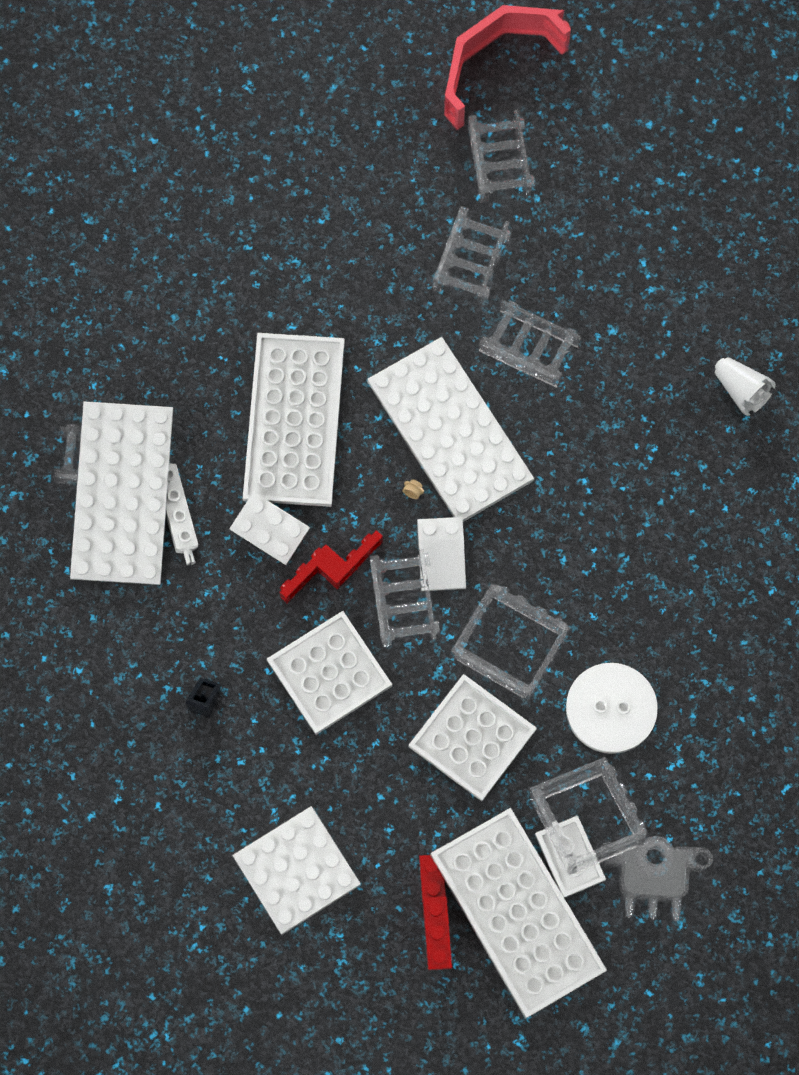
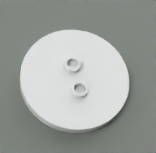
[566,663,657,754]

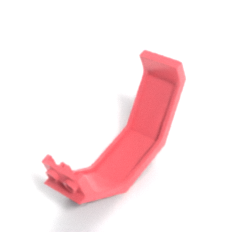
[444,5,571,130]

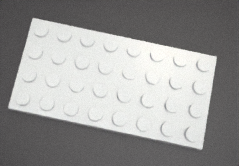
[243,333,344,507]
[367,337,534,522]
[70,402,173,585]
[430,808,607,1019]

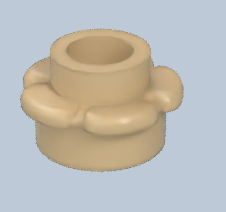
[403,480,424,499]

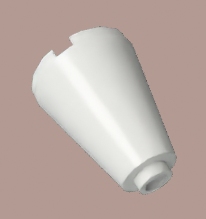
[715,357,776,416]

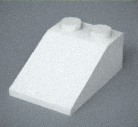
[417,517,466,591]

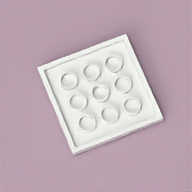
[267,611,392,735]
[409,674,537,801]
[233,806,361,935]

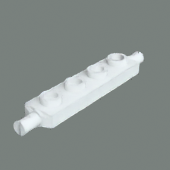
[166,464,198,565]

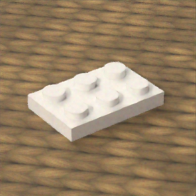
[230,491,310,565]
[535,815,606,898]

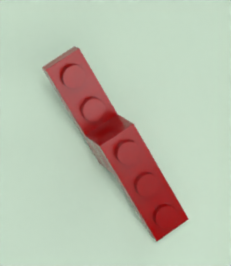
[280,530,383,604]
[419,855,452,971]

